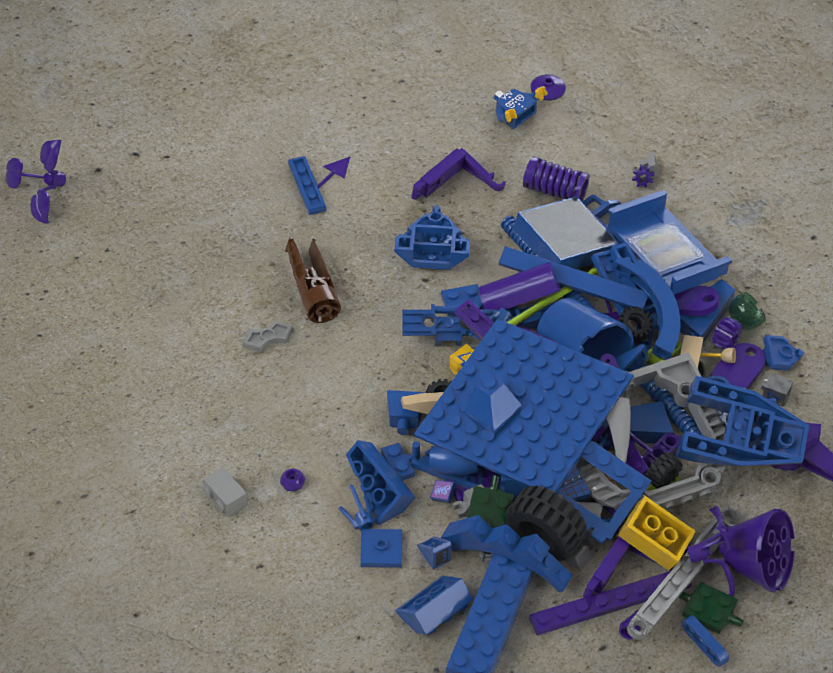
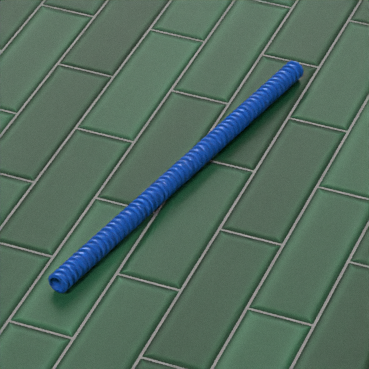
[500,215,703,436]

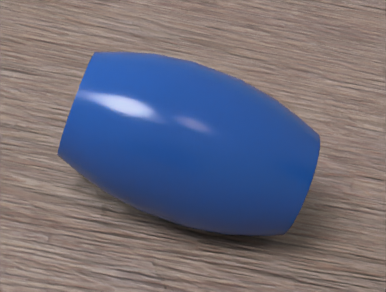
[429,446,480,476]

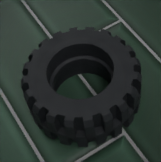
[506,485,587,562]

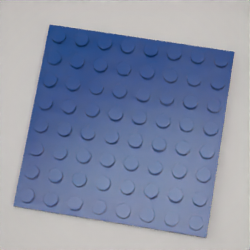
[414,319,634,491]

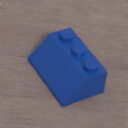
[395,576,473,635]

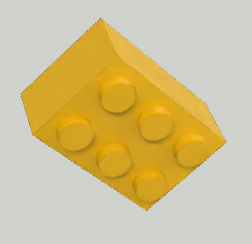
[618,496,696,571]

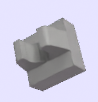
[640,152,660,178]

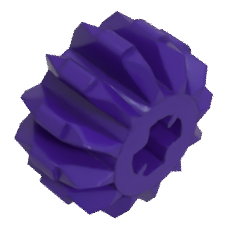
[712,317,742,350]

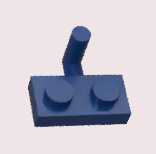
[381,441,420,481]

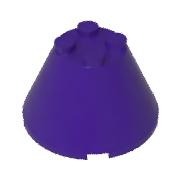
[720,509,795,592]

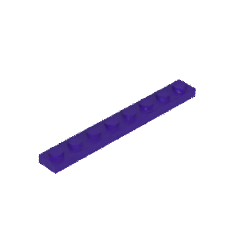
[529,571,692,636]

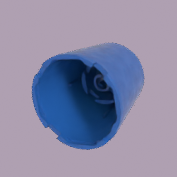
[537,298,633,363]

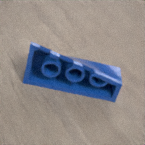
[346,440,416,525]

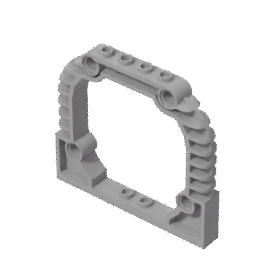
[576,352,727,517]

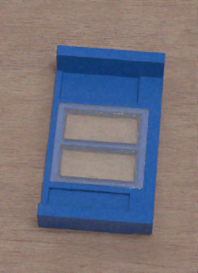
[608,190,732,294]

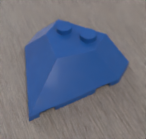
[394,205,470,270]

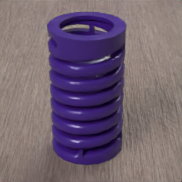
[523,156,590,202]

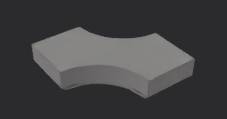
[243,321,293,353]

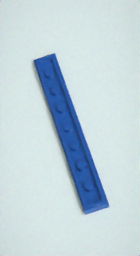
[499,246,648,311]

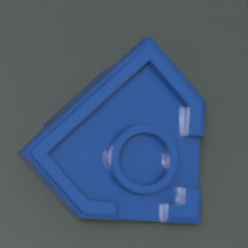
[763,335,805,370]

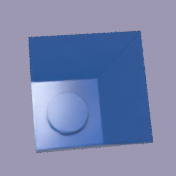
[465,373,522,434]

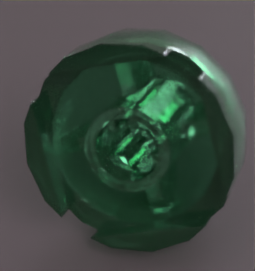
[729,292,766,331]

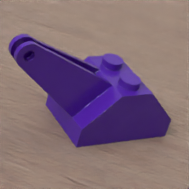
[771,422,833,482]

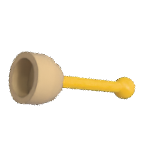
[700,348,736,363]

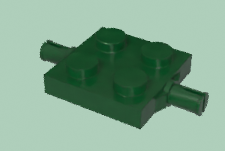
[467,475,514,528]
[678,582,744,634]

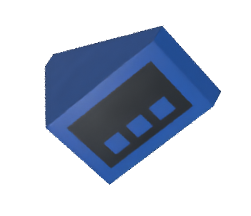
[417,536,451,569]

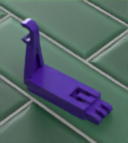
[411,148,506,200]
[583,537,676,597]

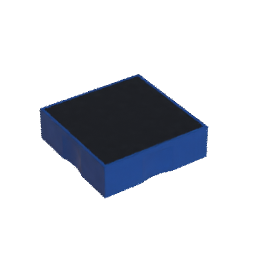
[513,196,619,269]

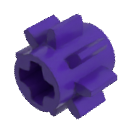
[632,164,655,188]

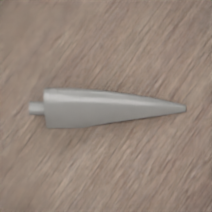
[606,398,631,462]

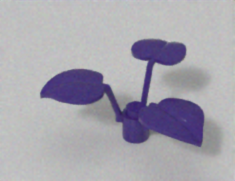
[6,139,66,223]
[687,506,735,597]

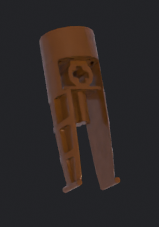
[285,236,341,323]

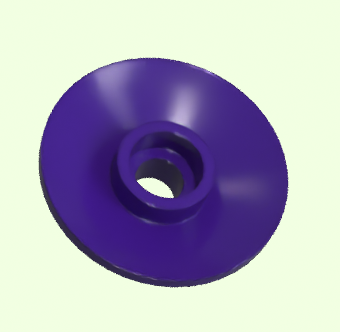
[531,74,566,101]

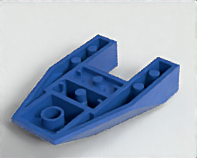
[676,376,809,467]

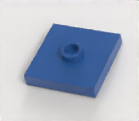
[360,529,402,568]

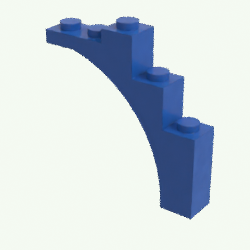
[441,515,573,592]

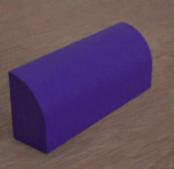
[479,261,561,311]

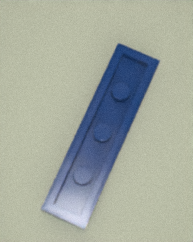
[288,156,326,215]

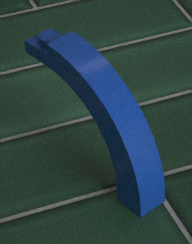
[612,256,680,360]

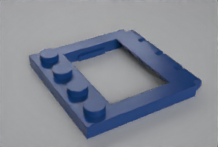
[556,440,651,544]

